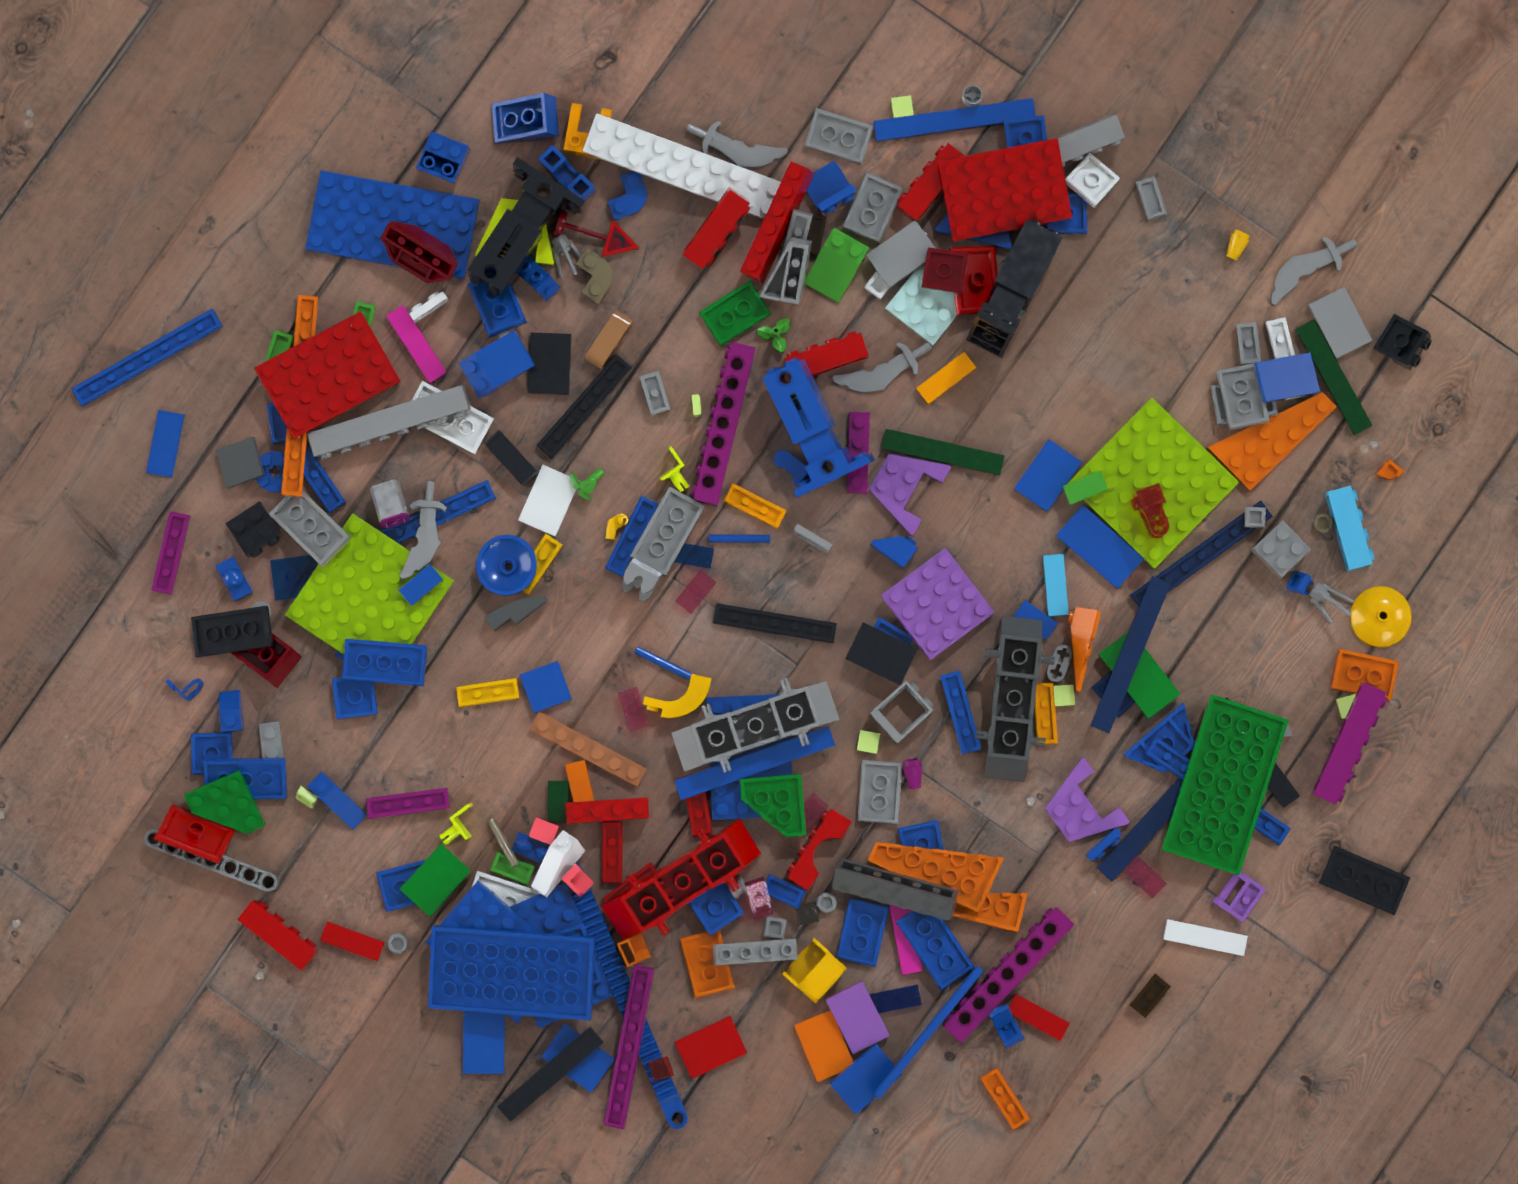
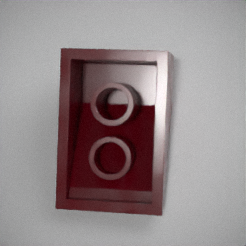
[231,633,302,688]

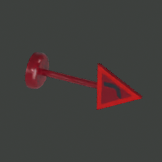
[552,209,639,257]

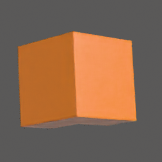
[617,933,651,967]

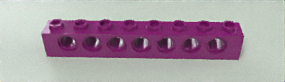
[691,342,756,507]
[942,907,1075,1043]

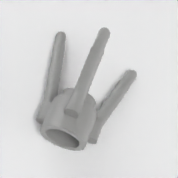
[551,235,581,278]
[1309,582,1354,623]

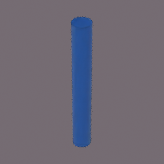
[709,534,770,543]
[634,646,693,680]

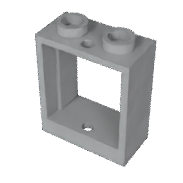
[870,680,934,744]

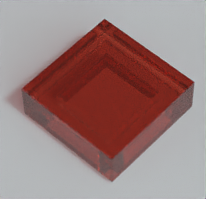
[648,1056,674,1082]

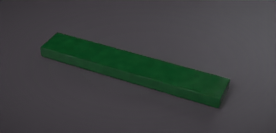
[1295,319,1372,435]
[881,429,1005,476]

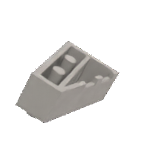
[759,237,812,305]

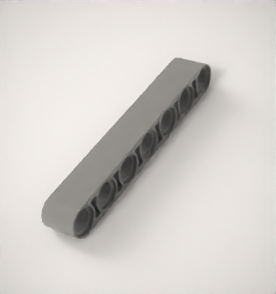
[144,829,279,892]

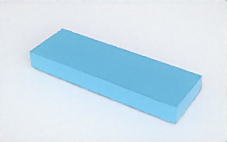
[1043,554,1069,617]

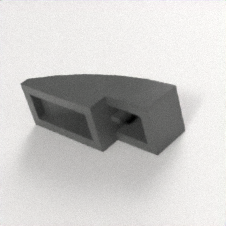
[484,596,549,631]

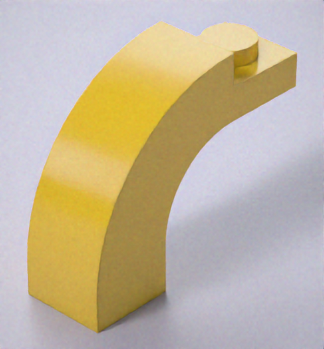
[643,674,712,719]

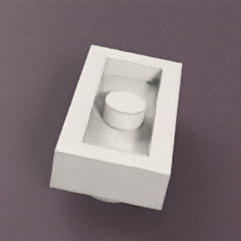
[410,292,449,323]

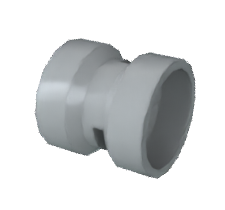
[962,84,983,107]

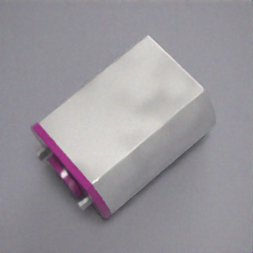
[370,479,410,529]

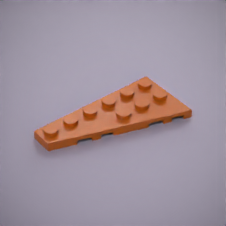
[1207,392,1337,491]
[867,842,1004,913]

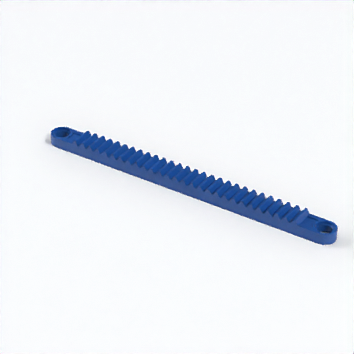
[567,863,688,1129]

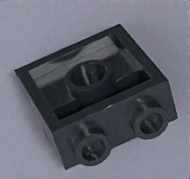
[1373,314,1432,370]
[225,501,283,558]

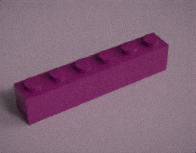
[1311,682,1387,804]

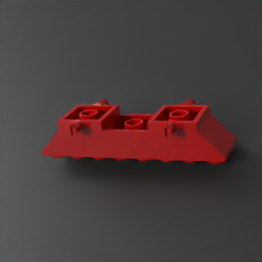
[601,819,761,941]

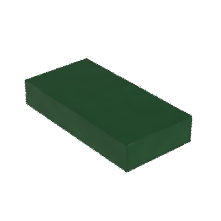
[548,781,569,822]

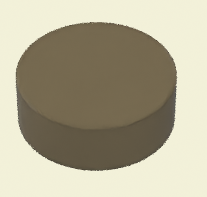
[1312,513,1334,534]

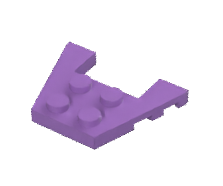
[869,454,951,536]
[1045,757,1130,842]

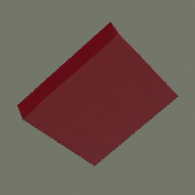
[921,247,968,294]

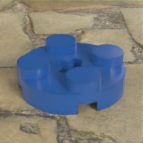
[256,451,284,492]

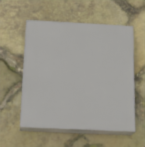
[793,524,833,554]

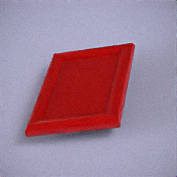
[949,246,998,315]
[154,804,236,864]

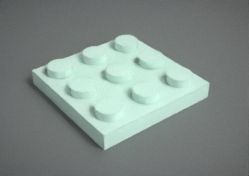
[885,264,957,346]

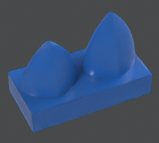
[512,832,550,863]

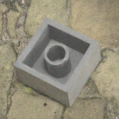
[1251,520,1311,579]

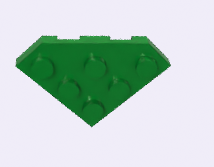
[183,770,266,834]
[740,774,806,837]

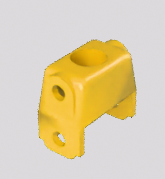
[782,938,847,1003]

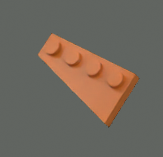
[953,892,1028,933]

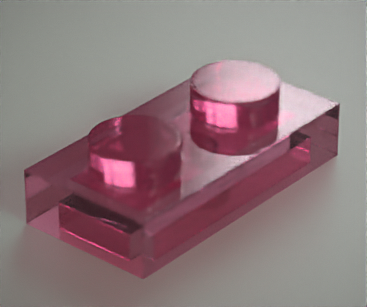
[1123,855,1167,898]
[744,877,774,920]

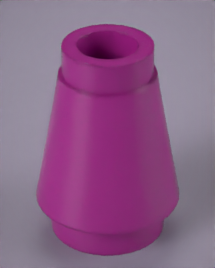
[902,758,922,789]

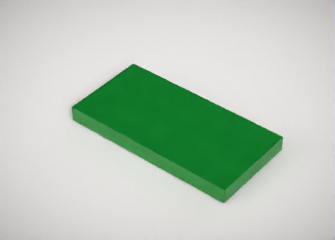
[1098,631,1180,719]

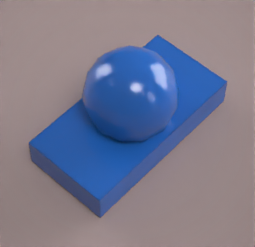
[216,556,253,602]

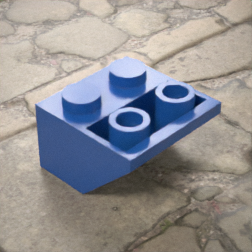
[416,131,470,184]

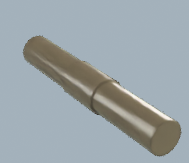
[487,818,519,867]

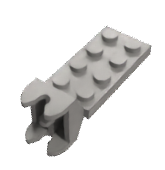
[622,487,705,601]

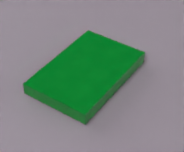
[699,280,772,347]
[400,844,471,917]

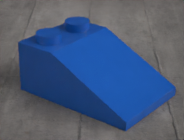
[492,93,559,144]
[459,330,535,398]

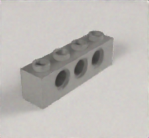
[712,939,798,966]

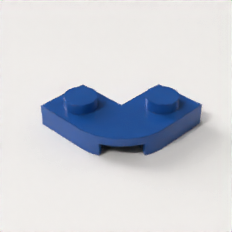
[608,171,647,221]

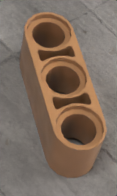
[584,310,633,369]

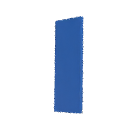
[146,410,185,478]

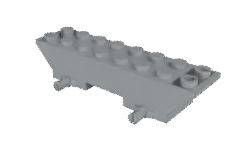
[672,678,840,773]

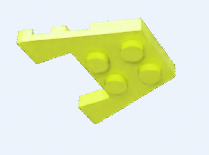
[475,198,554,266]

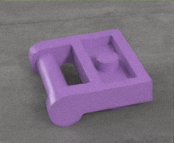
[1212,872,1266,923]

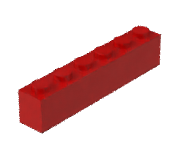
[740,161,814,284]

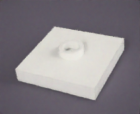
[1065,152,1120,208]

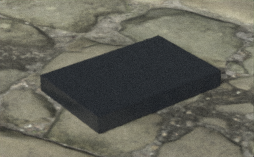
[528,332,572,395]
[845,622,918,685]

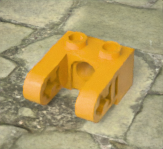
[564,103,612,160]

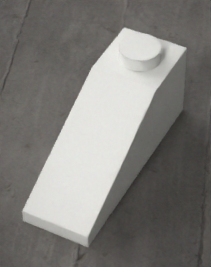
[531,830,585,898]

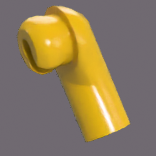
[605,514,628,540]

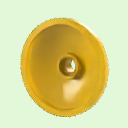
[1350,586,1411,647]

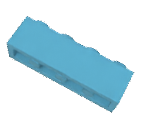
[1325,486,1374,572]

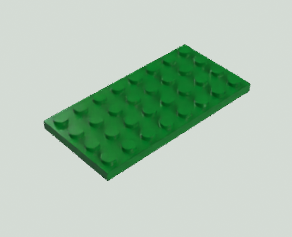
[1161,694,1289,876]

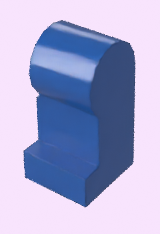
[774,450,808,487]

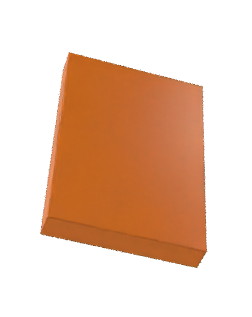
[1330,648,1399,701]
[680,930,735,998]
[794,1010,853,1082]

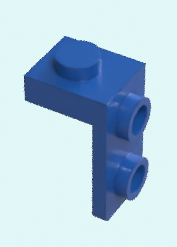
[518,257,560,302]
[989,1005,1025,1049]

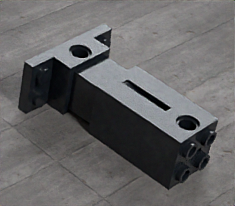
[468,157,586,298]
[966,219,1063,358]

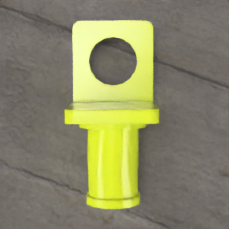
[659,446,690,493]
[439,803,473,845]

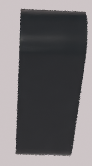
[484,430,538,486]

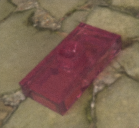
[675,570,717,614]
[618,687,650,732]
[801,793,828,837]

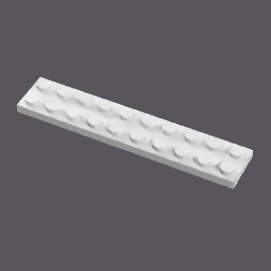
[582,113,781,220]

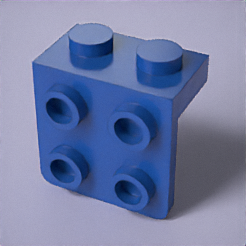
[807,161,856,215]

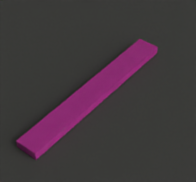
[604,964,655,1129]

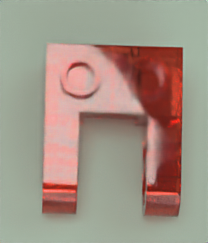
[1131,483,1169,539]

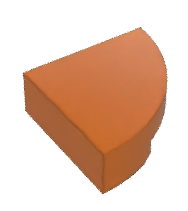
[1375,459,1405,479]

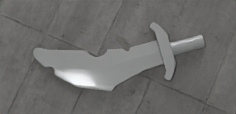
[686,121,788,168]
[1271,237,1357,305]
[833,342,932,393]
[400,481,447,579]

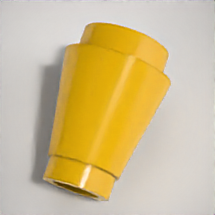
[1226,229,1250,261]

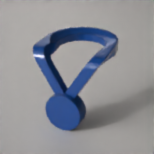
[165,678,204,701]

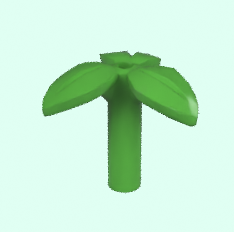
[756,318,790,353]
[570,468,604,501]

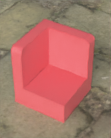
[529,818,560,845]
[561,864,594,898]

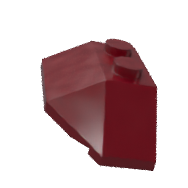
[380,221,459,283]

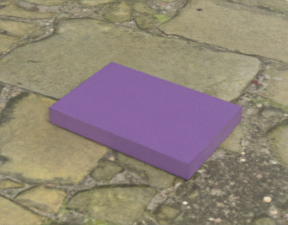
[825,981,890,1054]

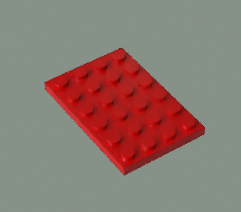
[938,138,1072,242]
[254,311,401,440]

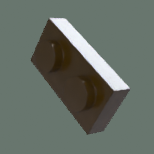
[1129,973,1171,1018]

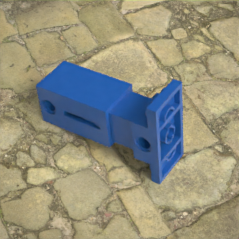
[762,357,875,497]

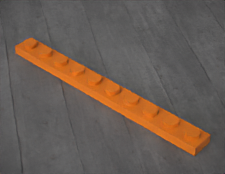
[281,295,318,497]

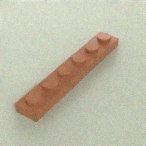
[530,712,647,787]

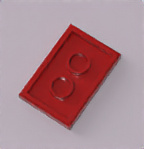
[675,1016,747,1079]

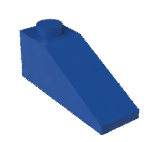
[307,771,367,829]

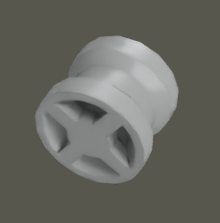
[726,874,750,900]

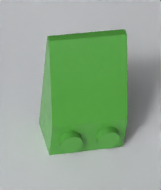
[805,228,869,303]

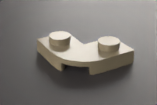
[575,248,613,304]

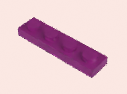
[847,412,870,494]
[151,511,191,595]
[366,788,450,819]

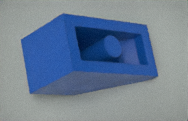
[870,536,918,569]
[219,690,244,733]

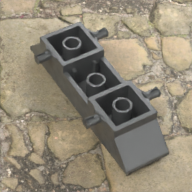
[975,616,1055,782]

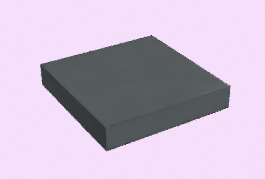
[216,437,265,489]

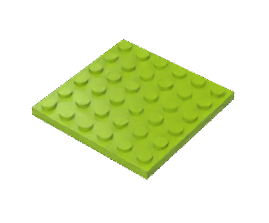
[1067,398,1239,569]
[285,513,454,654]

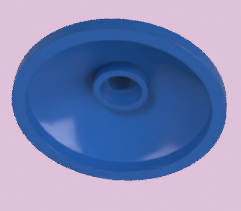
[476,535,537,596]

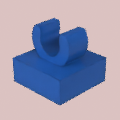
[1286,570,1314,595]

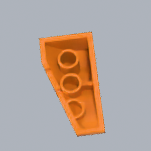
[1067,607,1101,693]

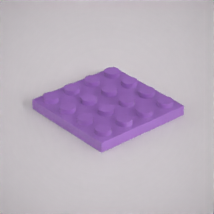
[881,548,995,661]

